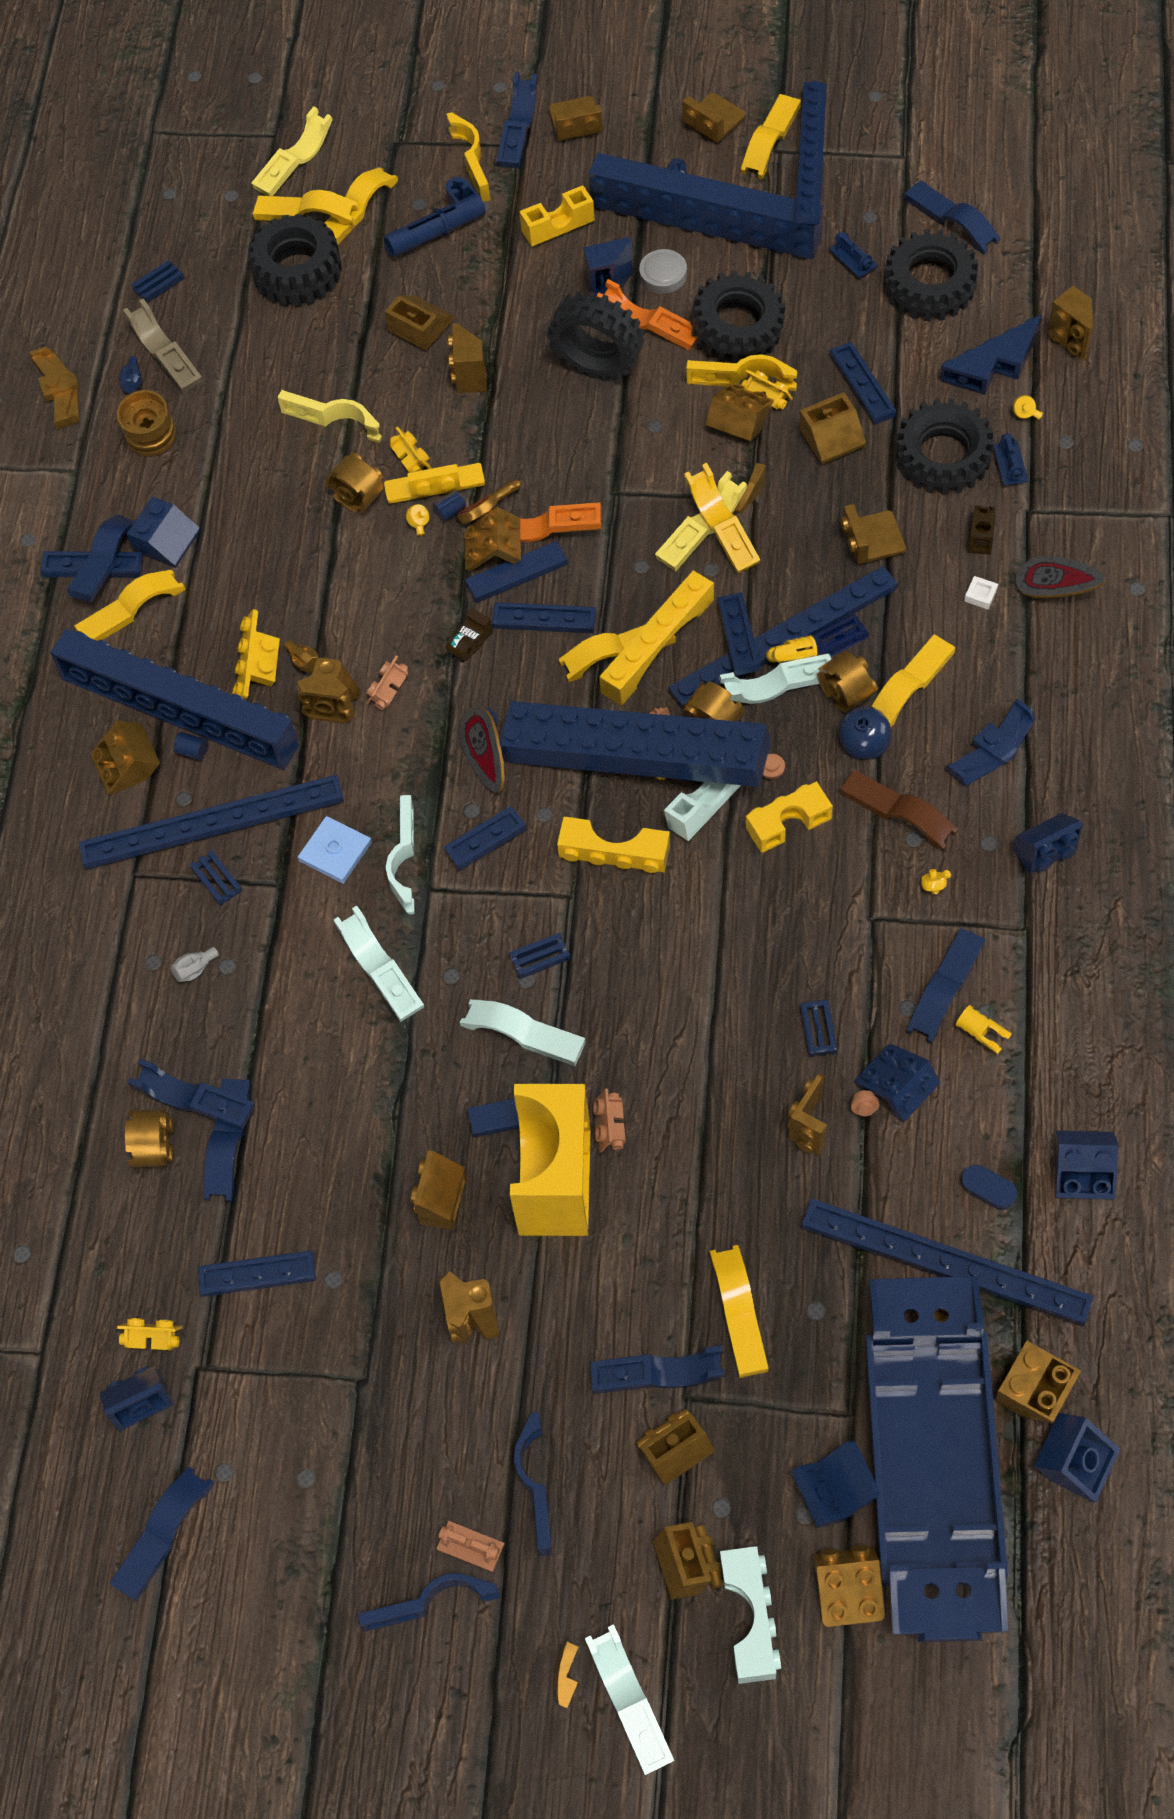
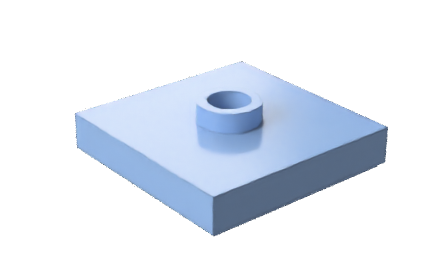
[298,816,372,884]

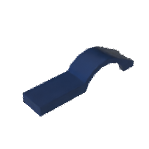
[497,72,538,169]
[904,180,1000,255]
[68,515,136,602]
[906,928,986,1045]
[128,1058,255,1130]
[203,1078,251,1203]
[590,1345,725,1394]
[514,1412,552,1556]
[109,1467,215,1602]
[358,1573,500,1632]

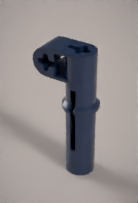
[383,177,486,258]

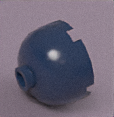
[838,706,892,760]

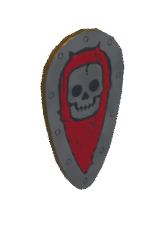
[1015,555,1105,598]
[459,706,504,792]

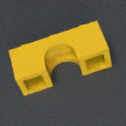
[519,185,595,247]
[746,781,833,853]

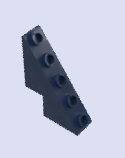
[941,315,1042,395]

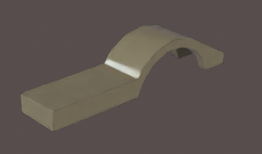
[123,299,203,394]

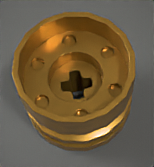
[117,390,177,457]

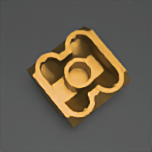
[297,658,361,724]
[439,1271,499,1345]

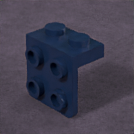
[855,1044,941,1122]
[792,1441,879,1528]

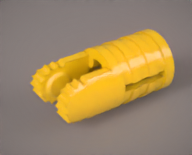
[765,635,817,662]
[956,1005,1012,1054]

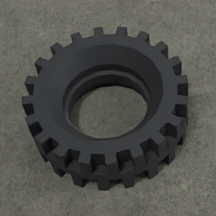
[884,229,978,322]
[691,271,786,364]
[546,291,645,380]
[896,398,994,495]

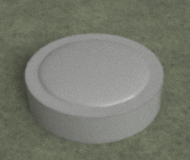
[639,249,687,294]

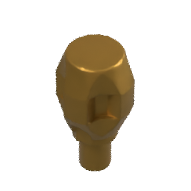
[284,640,319,673]

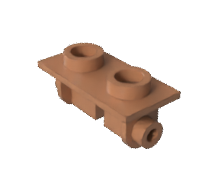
[366,655,408,710]
[593,1089,626,1152]
[436,1521,505,1572]

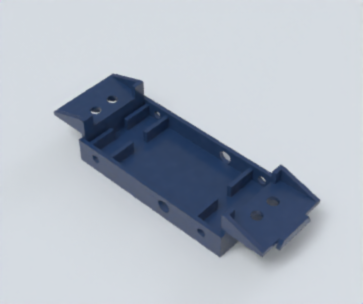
[865,1276,1008,1642]

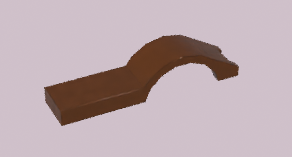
[840,770,958,852]

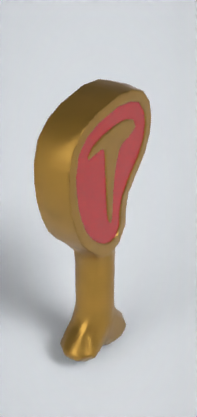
[457,479,522,524]

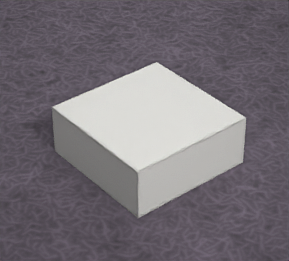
[964,576,998,610]

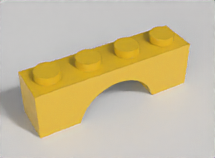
[557,817,670,873]

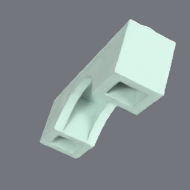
[664,782,741,841]
[720,1546,781,1684]

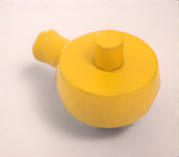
[1013,395,1043,420]
[406,504,429,536]
[921,869,951,894]

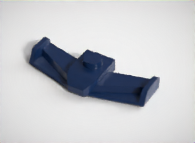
[946,699,1035,786]

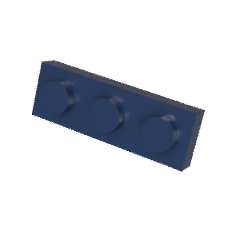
[444,806,527,871]

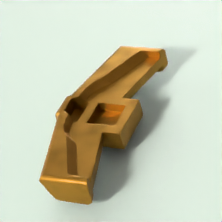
[29,347,79,430]

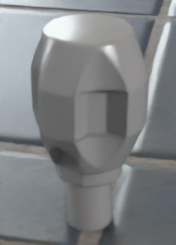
[171,947,219,982]

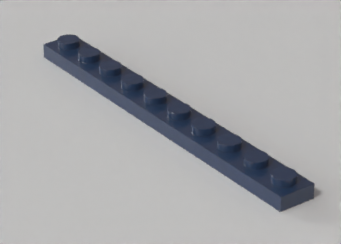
[795,81,827,225]
[668,566,898,710]
[79,774,344,869]
[802,1199,1094,1326]

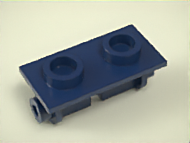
[829,232,878,278]
[993,433,1028,486]

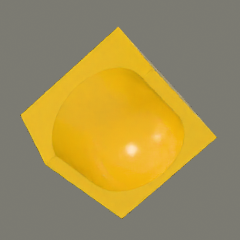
[510,1084,591,1236]

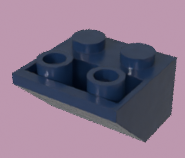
[583,237,633,296]
[1013,813,1083,874]
[1054,1130,1119,1199]

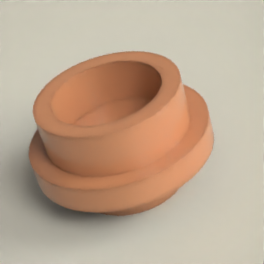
[763,754,785,780]
[851,1090,880,1116]

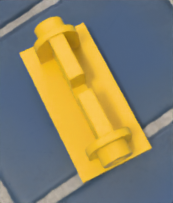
[741,370,793,410]
[390,426,432,473]
[117,1318,182,1351]

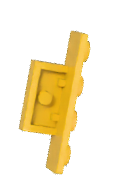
[384,463,485,504]
[232,609,280,700]

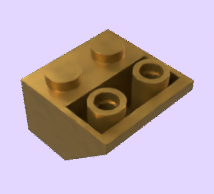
[1047,286,1093,361]
[384,295,454,350]
[448,323,487,393]
[706,384,774,441]
[799,392,866,464]
[90,720,160,795]
[411,1150,467,1230]
[995,1341,1081,1423]

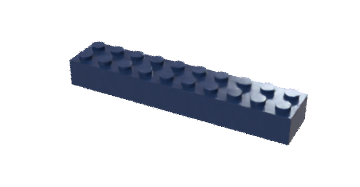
[588,153,823,260]
[50,628,299,771]
[499,701,771,787]

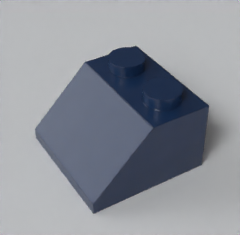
[127,496,201,568]
[100,1366,174,1432]
[1034,1413,1120,1503]

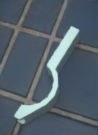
[719,654,831,704]
[386,795,414,914]
[334,906,424,1022]
[460,999,586,1066]
[585,1625,674,1775]

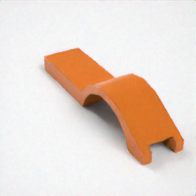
[596,279,698,351]
[488,503,602,542]

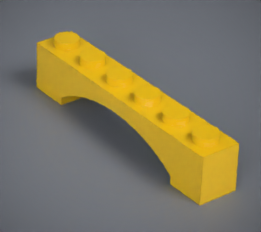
[599,571,714,706]

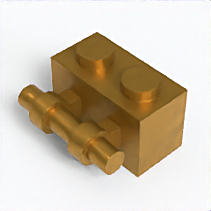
[636,1408,715,1485]
[653,1522,724,1600]

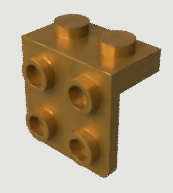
[682,93,746,143]
[549,96,603,141]
[840,504,906,564]
[464,507,521,571]
[787,1073,827,1156]
[813,1545,885,1627]

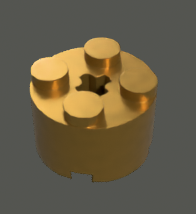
[325,452,383,513]
[817,651,878,713]
[683,681,745,721]
[125,1109,174,1167]

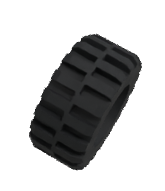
[248,214,342,306]

